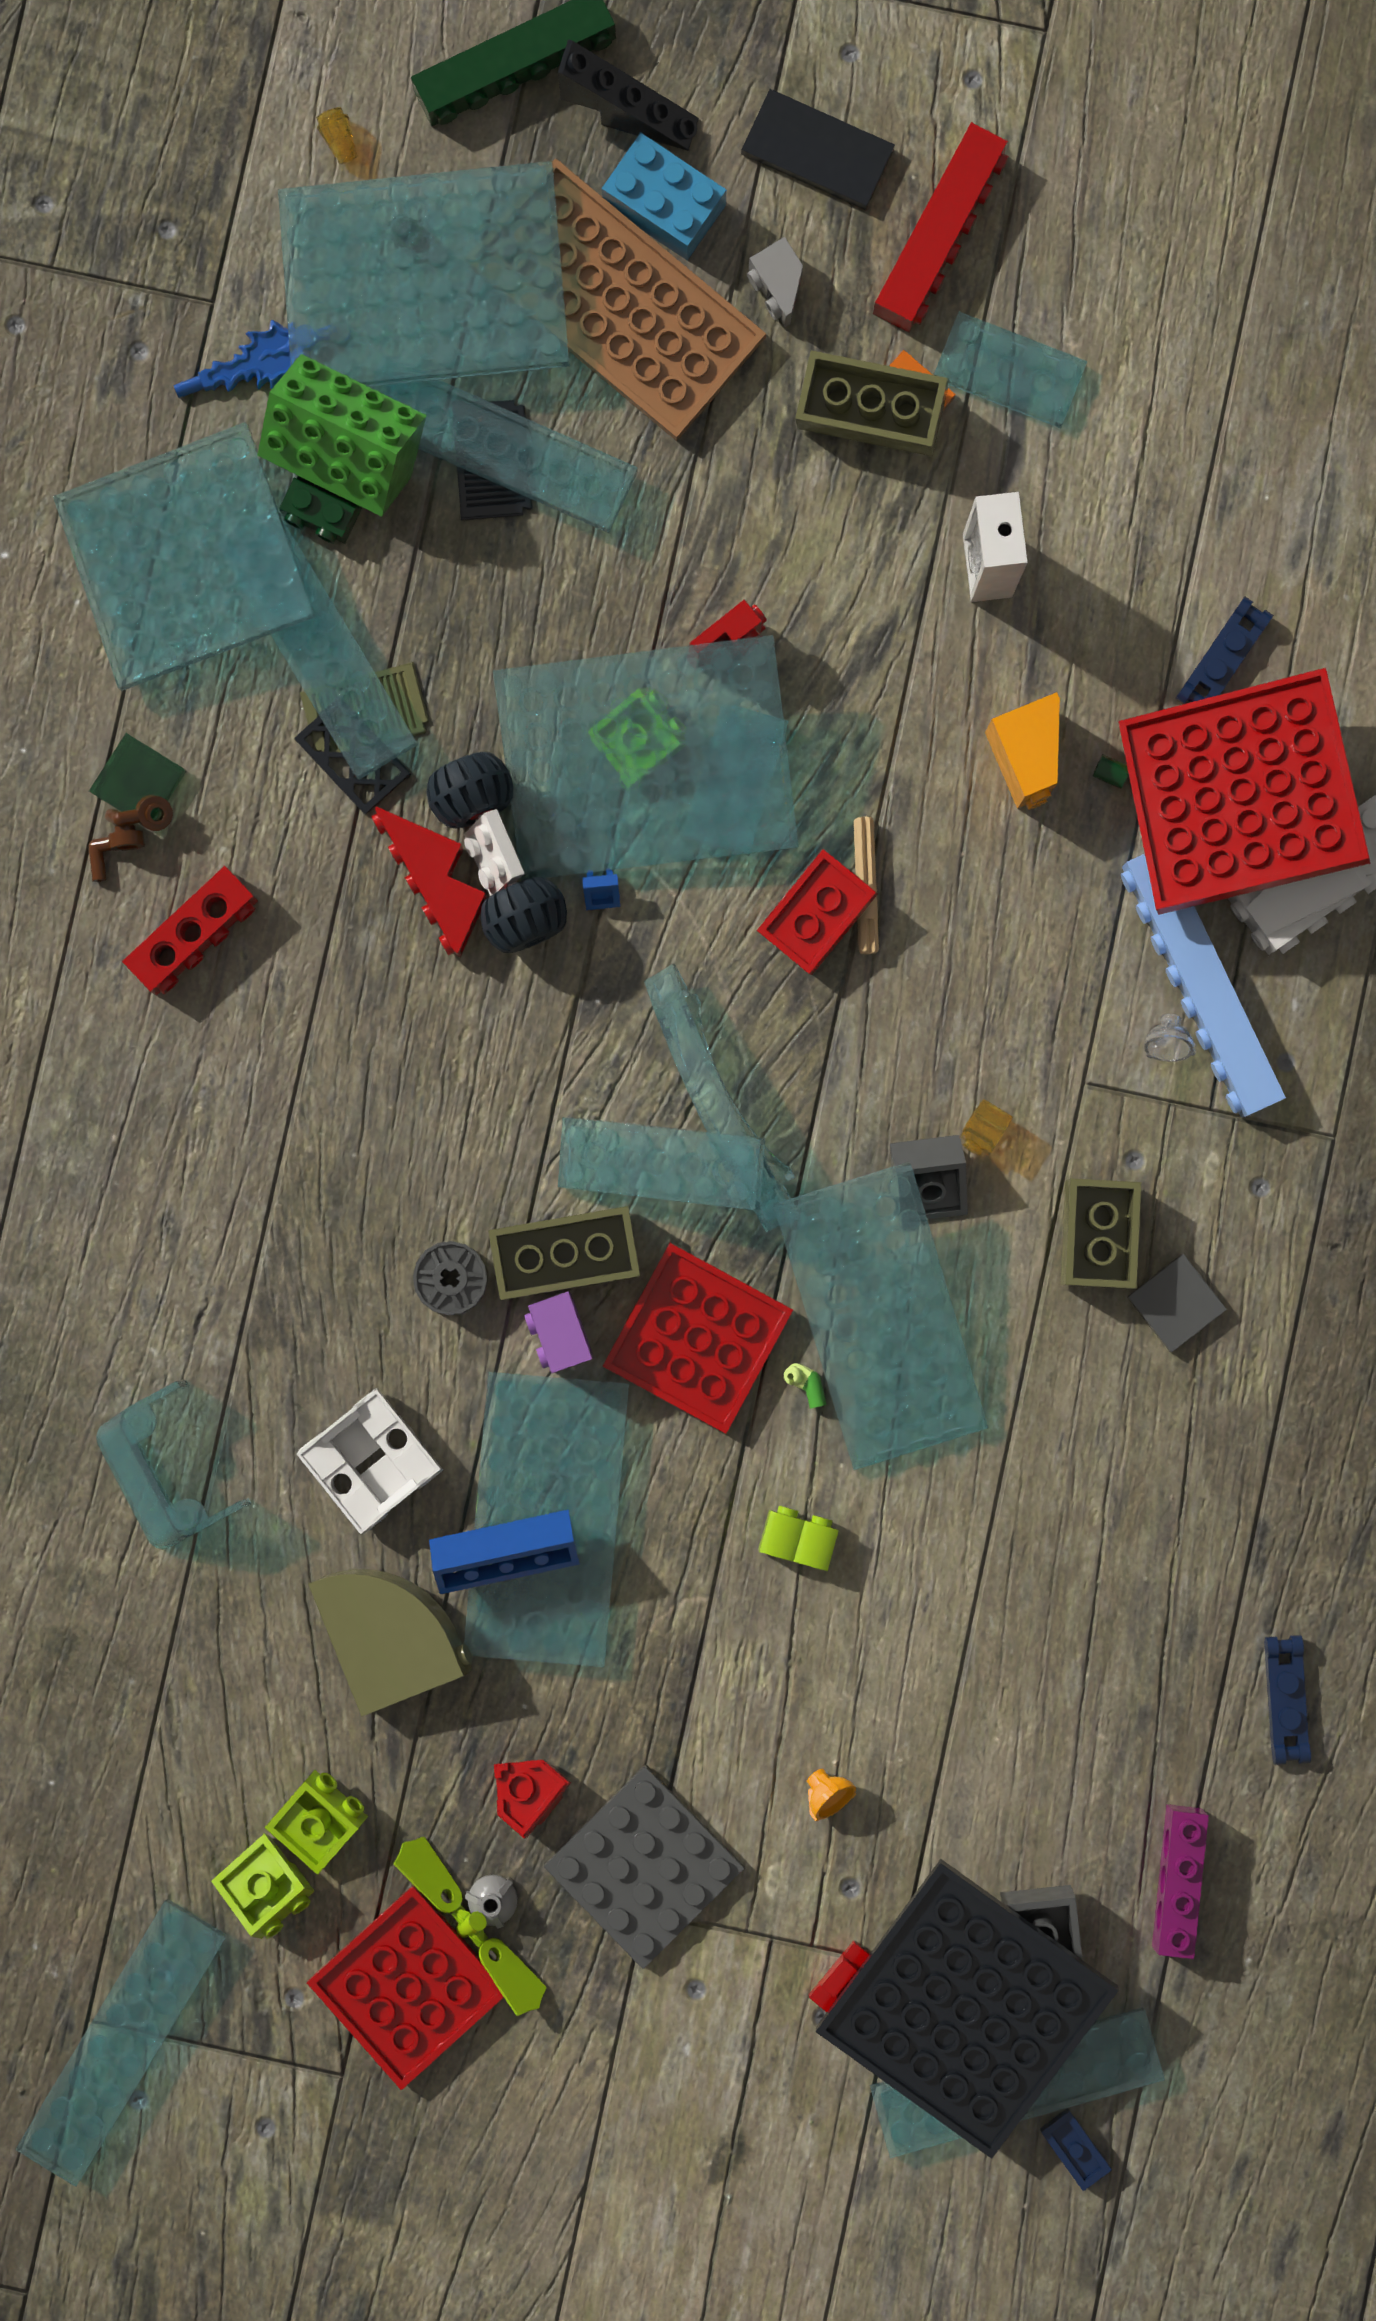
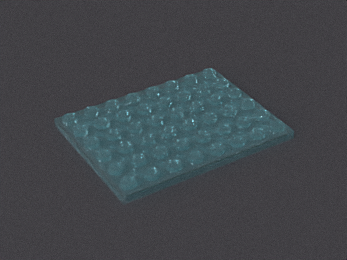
[278,161,570,387]
[493,635,799,881]

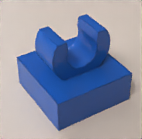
[582,868,621,910]

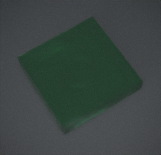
[89,733,186,820]

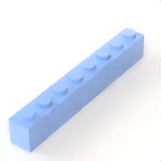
[1121,854,1286,1118]

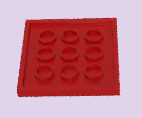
[603,1243,793,1434]
[307,1885,504,2090]

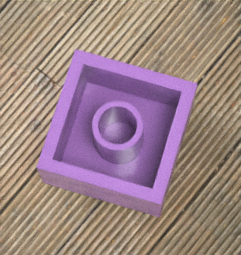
[524,1291,594,1373]

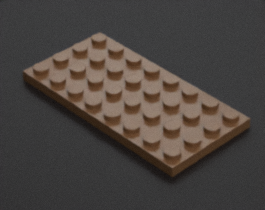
[466,158,766,441]

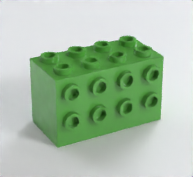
[257,354,427,517]

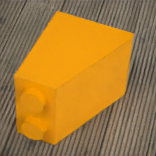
[985,692,1060,810]

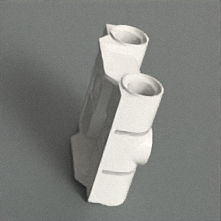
[297,1388,443,1535]

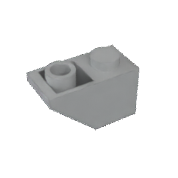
[747,237,803,327]

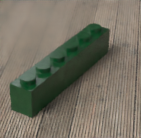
[411,0,616,127]

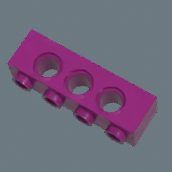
[1152,1804,1209,1959]

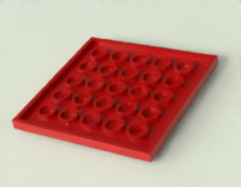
[1118,668,1371,915]

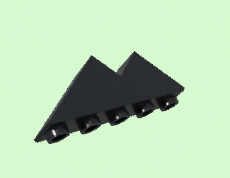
[558,39,699,151]

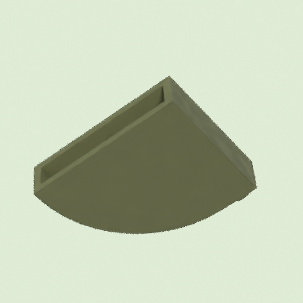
[308,1569,473,1717]

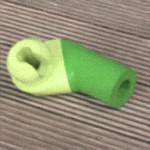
[784,1364,827,1409]

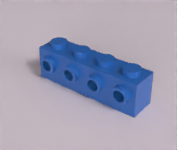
[429,1509,580,1594]

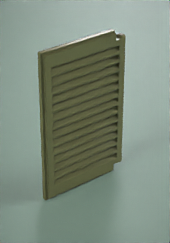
[300,662,429,759]

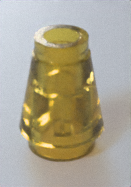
[316,107,358,164]

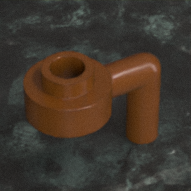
[105,795,173,831]
[88,825,145,882]

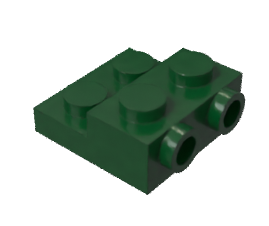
[279,476,362,544]

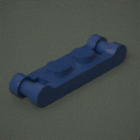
[1175,596,1274,704]
[1264,1635,1311,1765]

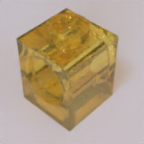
[959,1098,1013,1156]

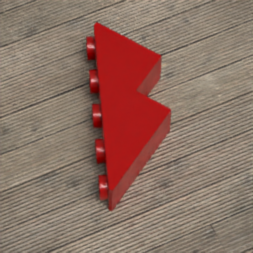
[371,806,488,958]

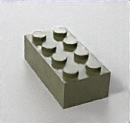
[795,350,948,457]
[488,1206,641,1301]

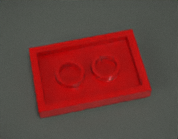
[757,849,878,975]

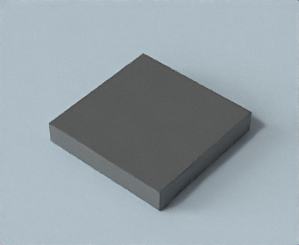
[1127,1254,1227,1353]

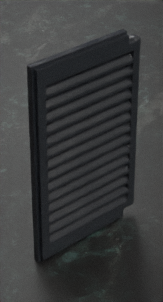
[452,400,533,521]

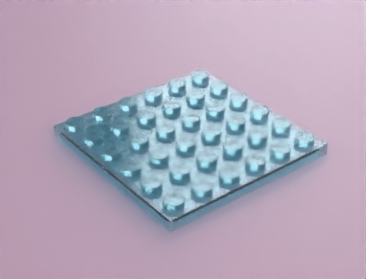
[53,422,316,691]

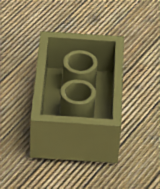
[1060,1178,1141,1289]

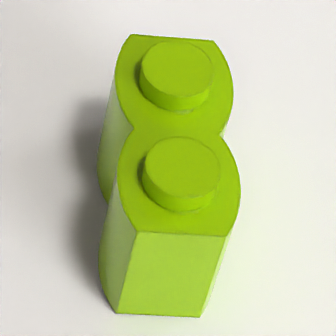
[758,1505,839,1571]

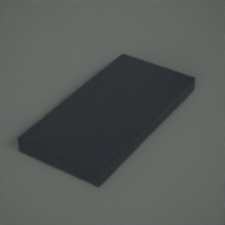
[741,89,895,210]

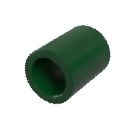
[1092,754,1129,789]

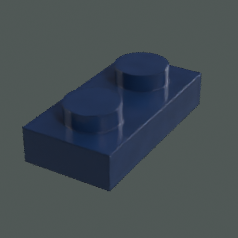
[1040,2108,1112,2191]

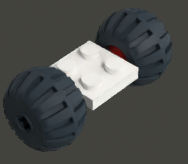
[427,752,567,953]

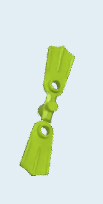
[394,1836,547,2016]

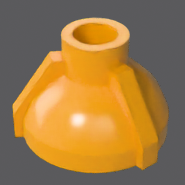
[807,1769,856,1822]

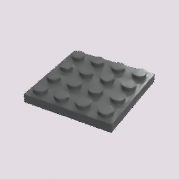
[544,1765,744,1969]

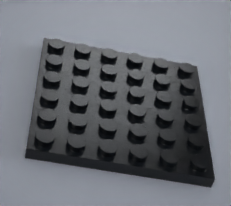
[815,1859,1119,2159]

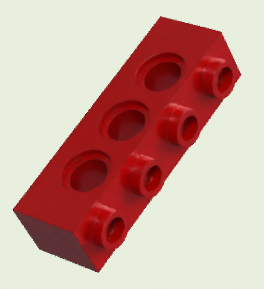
[122,866,258,996]

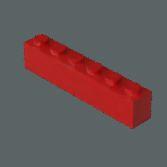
[873,122,1009,333]

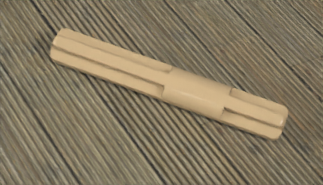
[854,816,879,955]

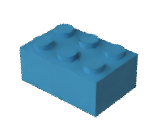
[601,132,727,261]

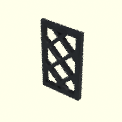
[294,697,411,815]

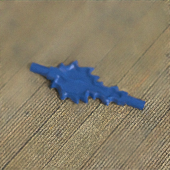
[174,320,340,398]

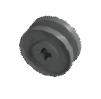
[413,1241,488,1315]

